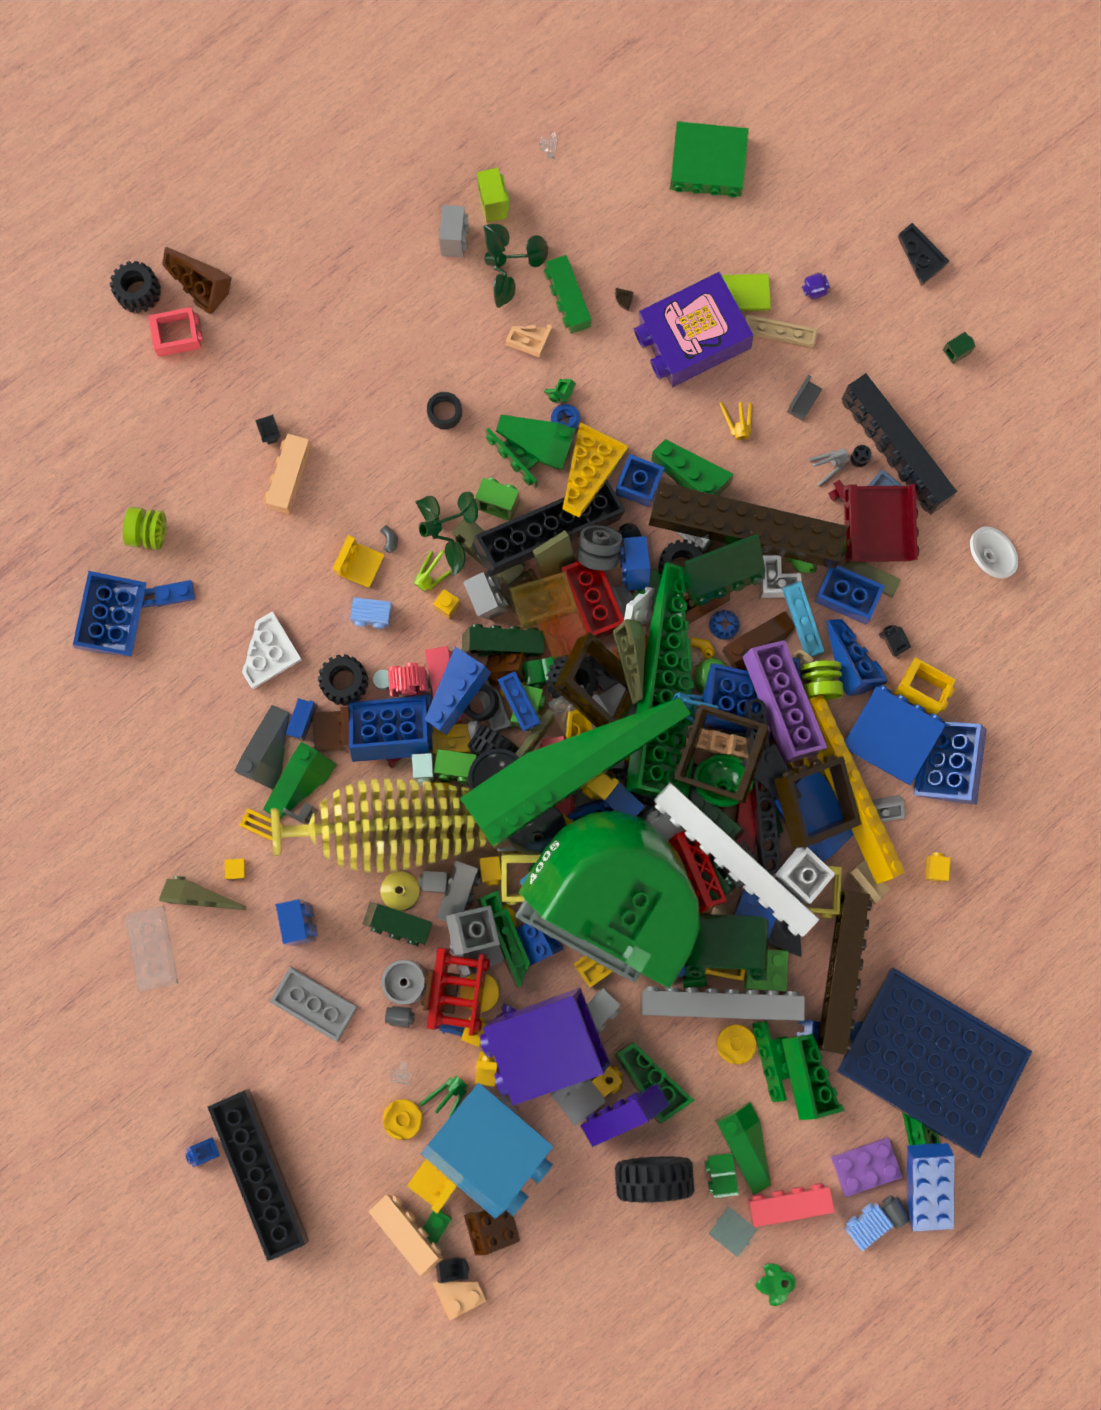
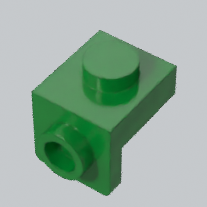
[544,379,576,403]

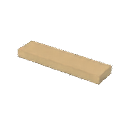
[745,314,818,348]

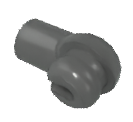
[380,525,398,553]

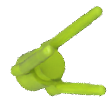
[413,550,451,592]

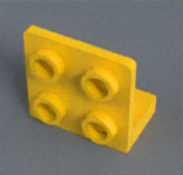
[332,535,384,588]
[407,1159,457,1213]

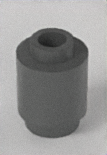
[385,1006,415,1028]
[881,1195,909,1228]

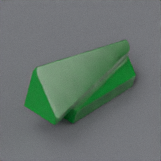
[477,891,530,987]

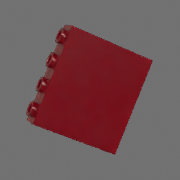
[843,484,919,563]

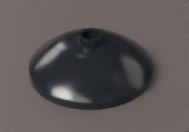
[468,749,519,790]
[508,807,566,855]

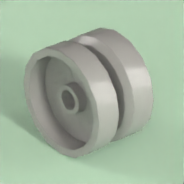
[382,960,428,1004]

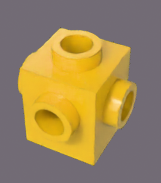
[591,1065,623,1097]

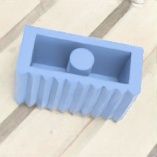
[350,597,392,629]
[844,1203,894,1251]

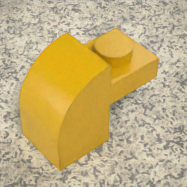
[475,1051,498,1087]

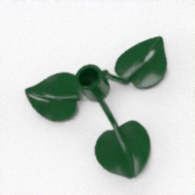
[483,224,548,308]
[415,491,478,575]

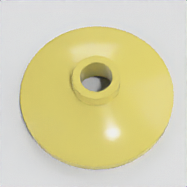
[381,871,420,910]

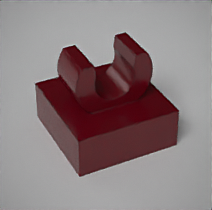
[828,480,845,501]

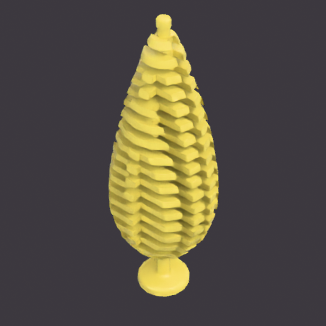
[271,779,486,873]

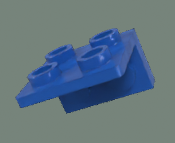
[516,923,564,967]

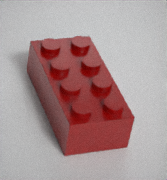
[561,561,624,639]

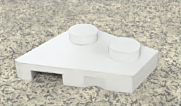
[624,587,655,625]

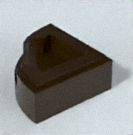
[615,288,633,311]

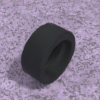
[427,392,462,429]
[464,684,499,721]

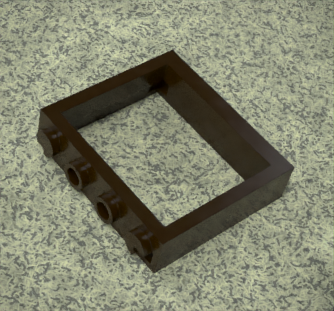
[553,632,633,728]
[674,704,771,804]
[774,754,862,848]

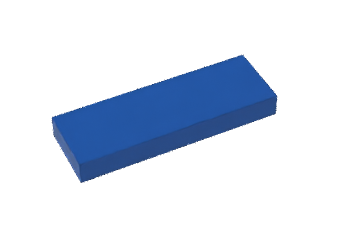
[498,672,541,733]

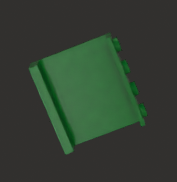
[670,121,749,198]

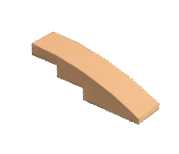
[685,726,748,760]

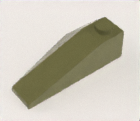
[613,619,645,705]
[159,876,246,910]

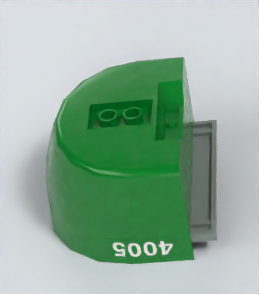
[515,811,700,989]

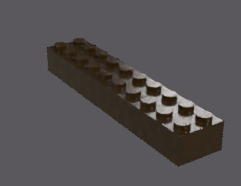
[648,482,847,569]

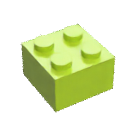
[477,168,510,223]

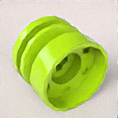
[123,507,167,550]
[800,660,844,700]

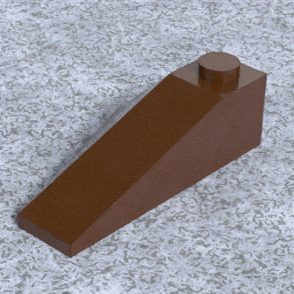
[162,247,232,314]
[722,611,795,671]

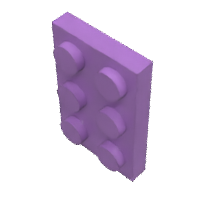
[831,1137,903,1197]

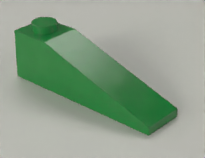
[495,414,575,471]
[263,741,337,819]
[715,1102,771,1195]

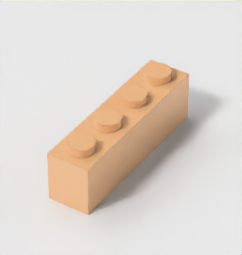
[264,434,311,514]
[369,1195,443,1276]

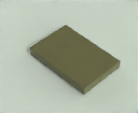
[533,531,576,582]

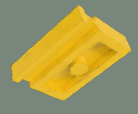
[432,724,472,755]
[573,956,613,988]

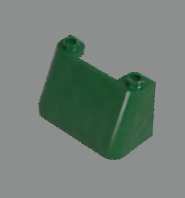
[686,914,768,981]

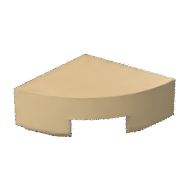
[793,650,814,666]

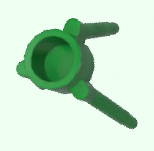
[420,1076,468,1117]

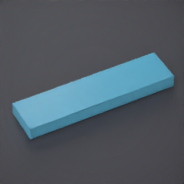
[782,581,825,657]

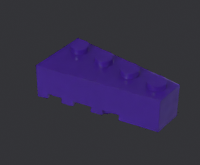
[580,1083,669,1147]

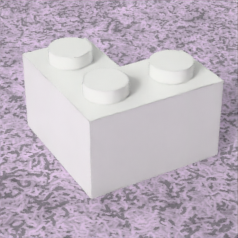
[760,555,801,598]

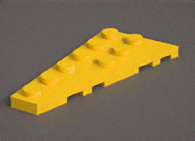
[563,422,629,518]

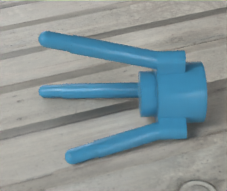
[673,692,719,730]

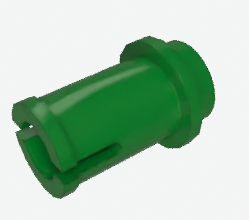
[682,974,707,989]

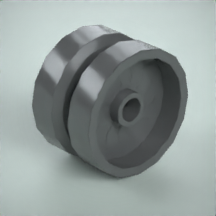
[577,525,622,570]

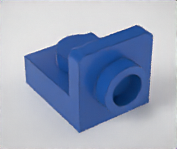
[185,1137,219,1168]

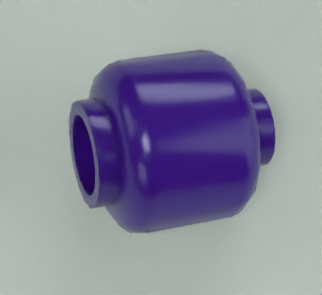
[802,272,830,300]

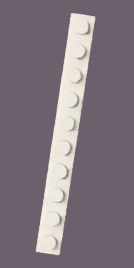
[654,782,819,937]

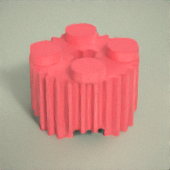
[388,663,428,698]

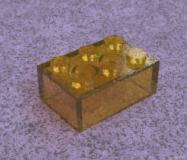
[510,572,577,629]

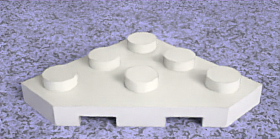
[242,612,302,689]

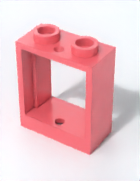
[148,307,203,357]

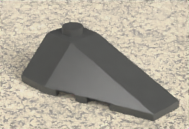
[234,705,289,790]

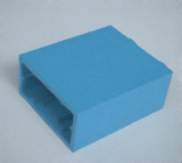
[420,1082,554,1219]

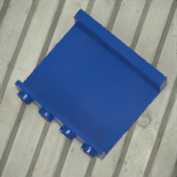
[844,685,946,785]

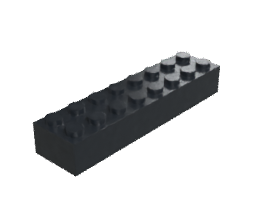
[842,373,958,515]
[472,480,625,577]
[207,1089,309,1262]

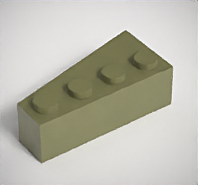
[452,519,526,589]

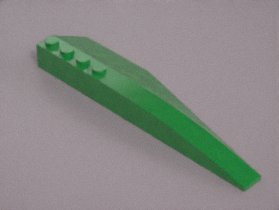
[626,562,696,798]
[460,698,691,848]

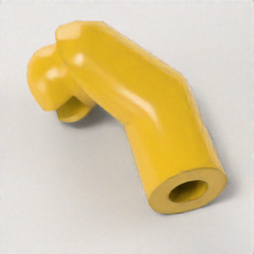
[690,637,715,659]

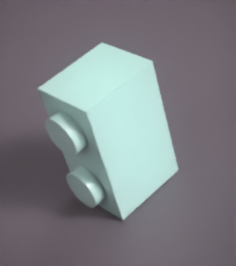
[412,753,436,786]

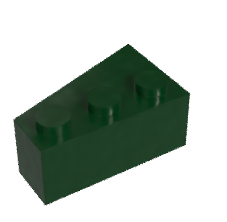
[362,902,433,947]

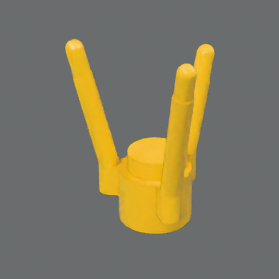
[719,401,752,440]

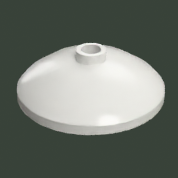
[970,527,1018,579]

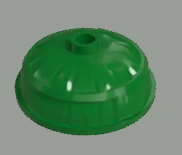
[694,754,753,807]

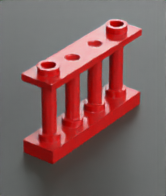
[426,948,490,1036]

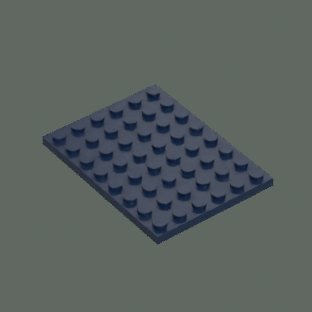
[836,967,1032,1158]

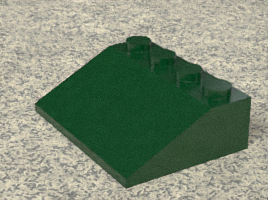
[685,534,766,606]

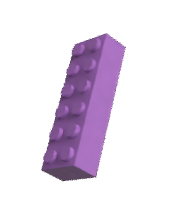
[743,640,827,763]

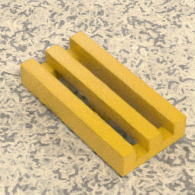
[239,808,283,841]

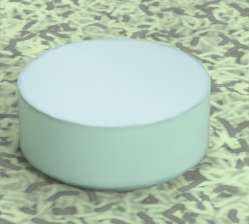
[373,670,389,690]

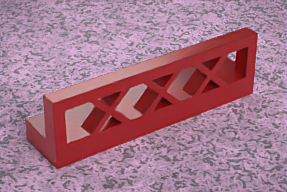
[669,831,727,914]

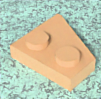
[505,325,553,357]
[433,1281,487,1320]

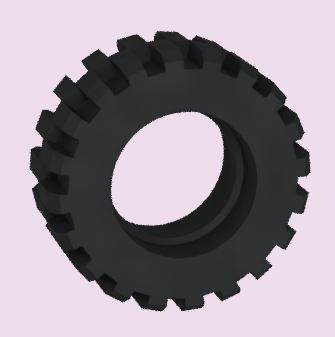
[615,1156,694,1203]

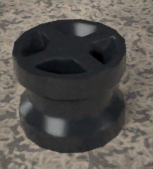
[850,445,872,467]

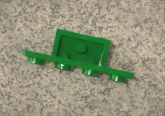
[486,428,539,488]
[752,1021,790,1102]

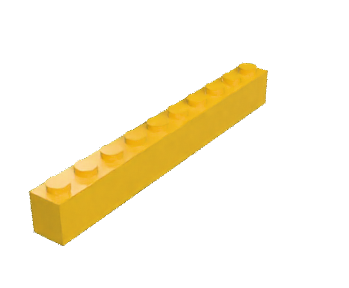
[809,694,905,884]

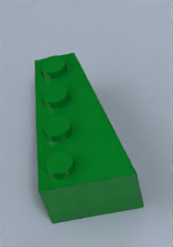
[651,439,734,496]

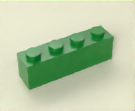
[544,255,591,334]

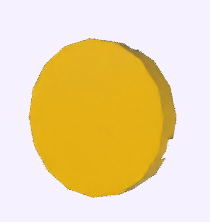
[460,973,499,1012]
[716,1024,756,1065]
[382,1099,423,1140]

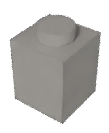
[419,871,449,893]

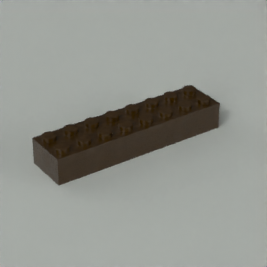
[817,890,872,1055]

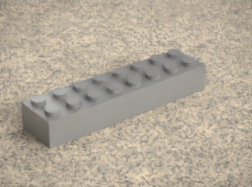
[640,986,805,1021]

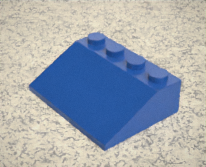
[73,571,147,656]
[701,663,773,740]
[349,696,430,762]
[914,721,987,805]
[774,772,854,862]

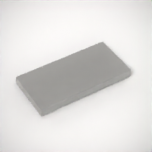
[269,967,358,1042]

